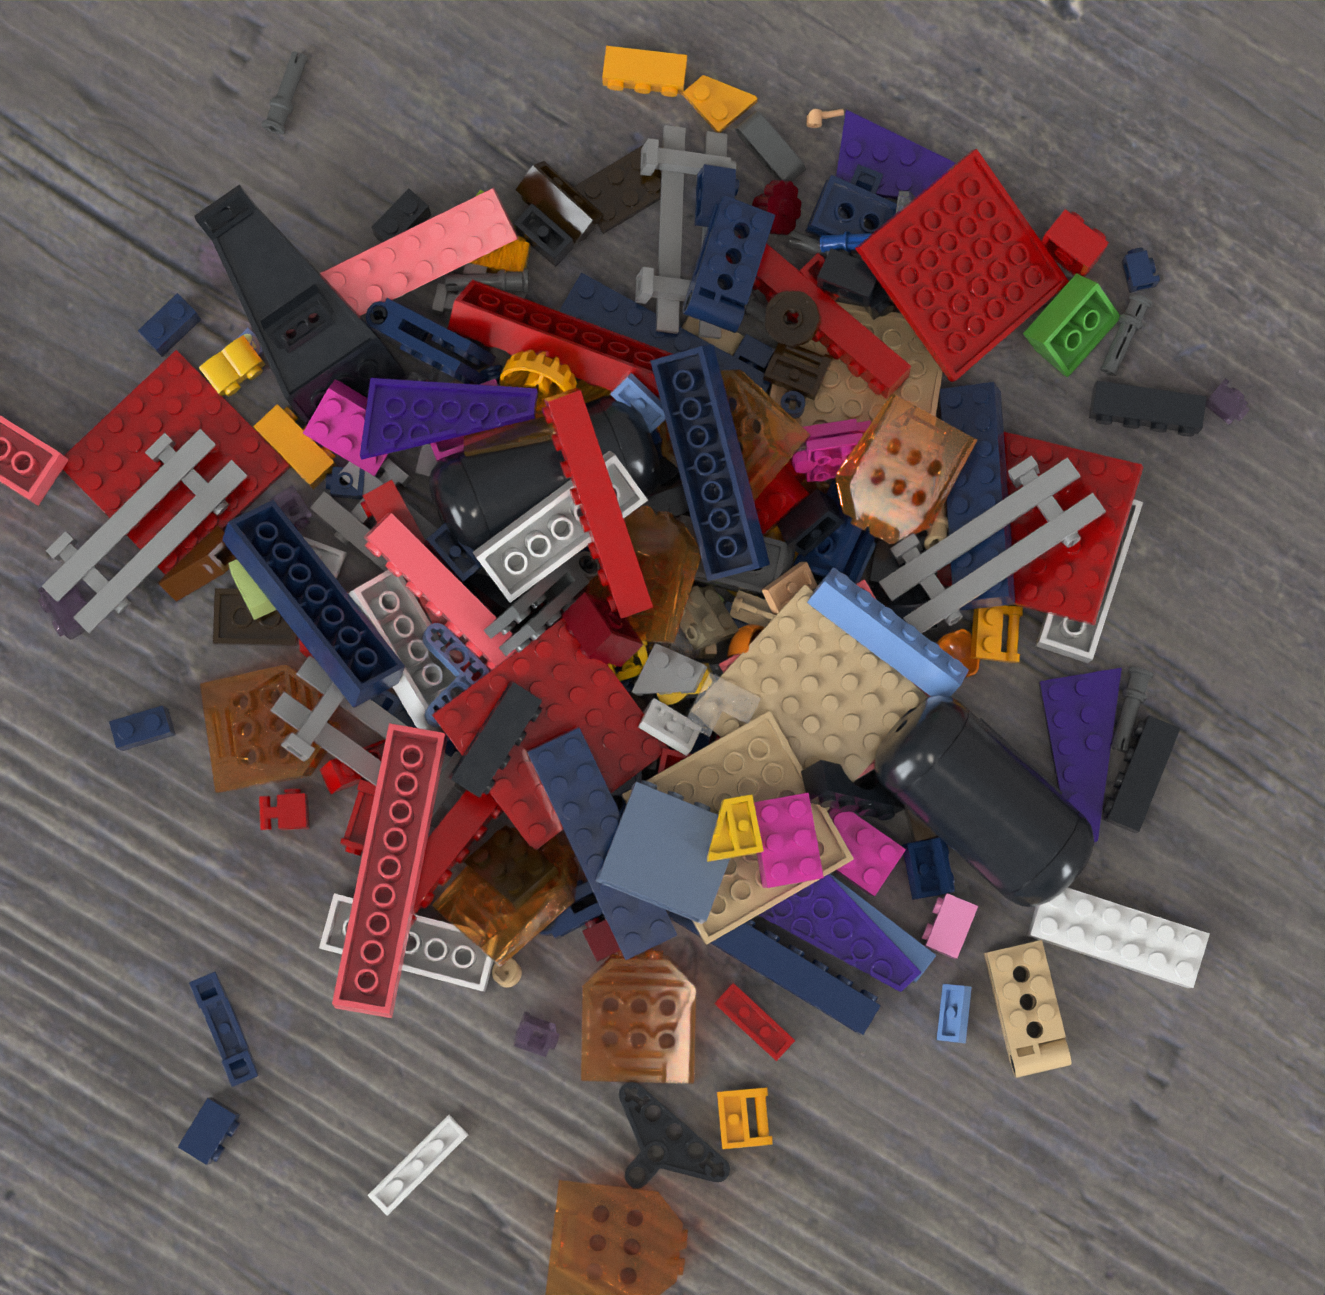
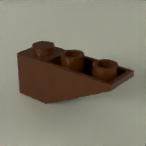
[157,525,237,602]

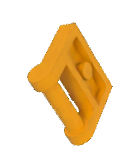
[971,605,1023,663]
[717,1087,773,1149]

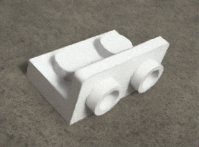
[638,698,702,756]

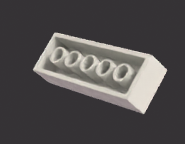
[473,451,648,603]
[1035,499,1143,663]
[348,570,462,733]
[1027,888,1210,988]
[319,893,500,992]

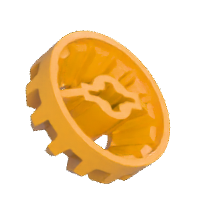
[500,350,577,414]

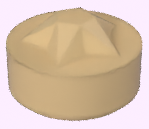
[492,958,522,987]

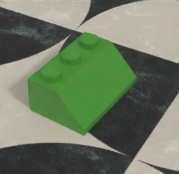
[1023,273,1120,377]

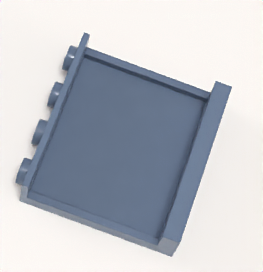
[595,780,730,924]

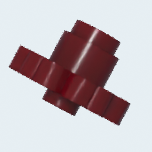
[752,180,802,235]

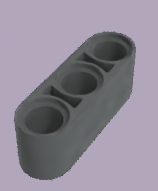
[735,111,806,181]

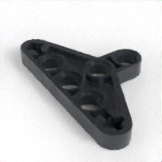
[619,1082,730,1188]

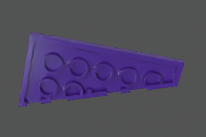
[836,110,956,201]
[360,378,538,460]
[1039,668,1122,842]
[759,874,922,992]

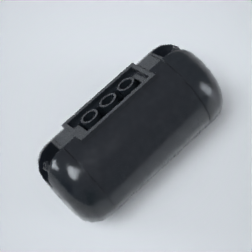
[429,395,661,559]
[874,695,1094,908]

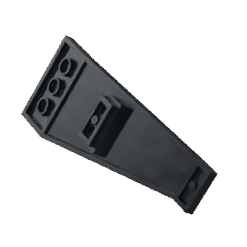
[194,184,406,425]

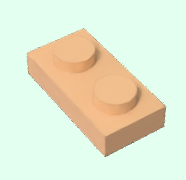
[762,562,818,614]

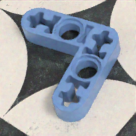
[422,623,489,728]

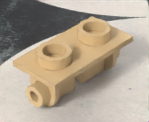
[730,590,777,628]

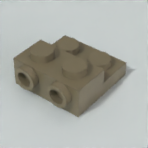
[667,585,739,650]

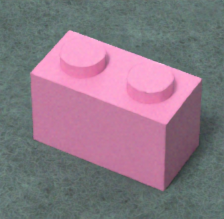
[922,893,978,959]

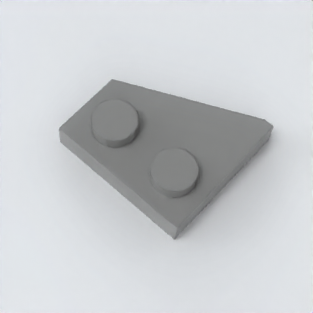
[632,643,707,696]

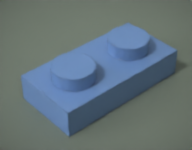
[610,373,665,433]
[937,984,972,1043]

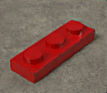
[714,983,796,1061]

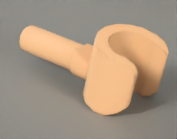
[807,109,844,128]

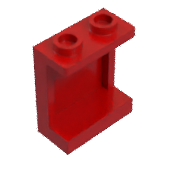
[340,779,376,856]

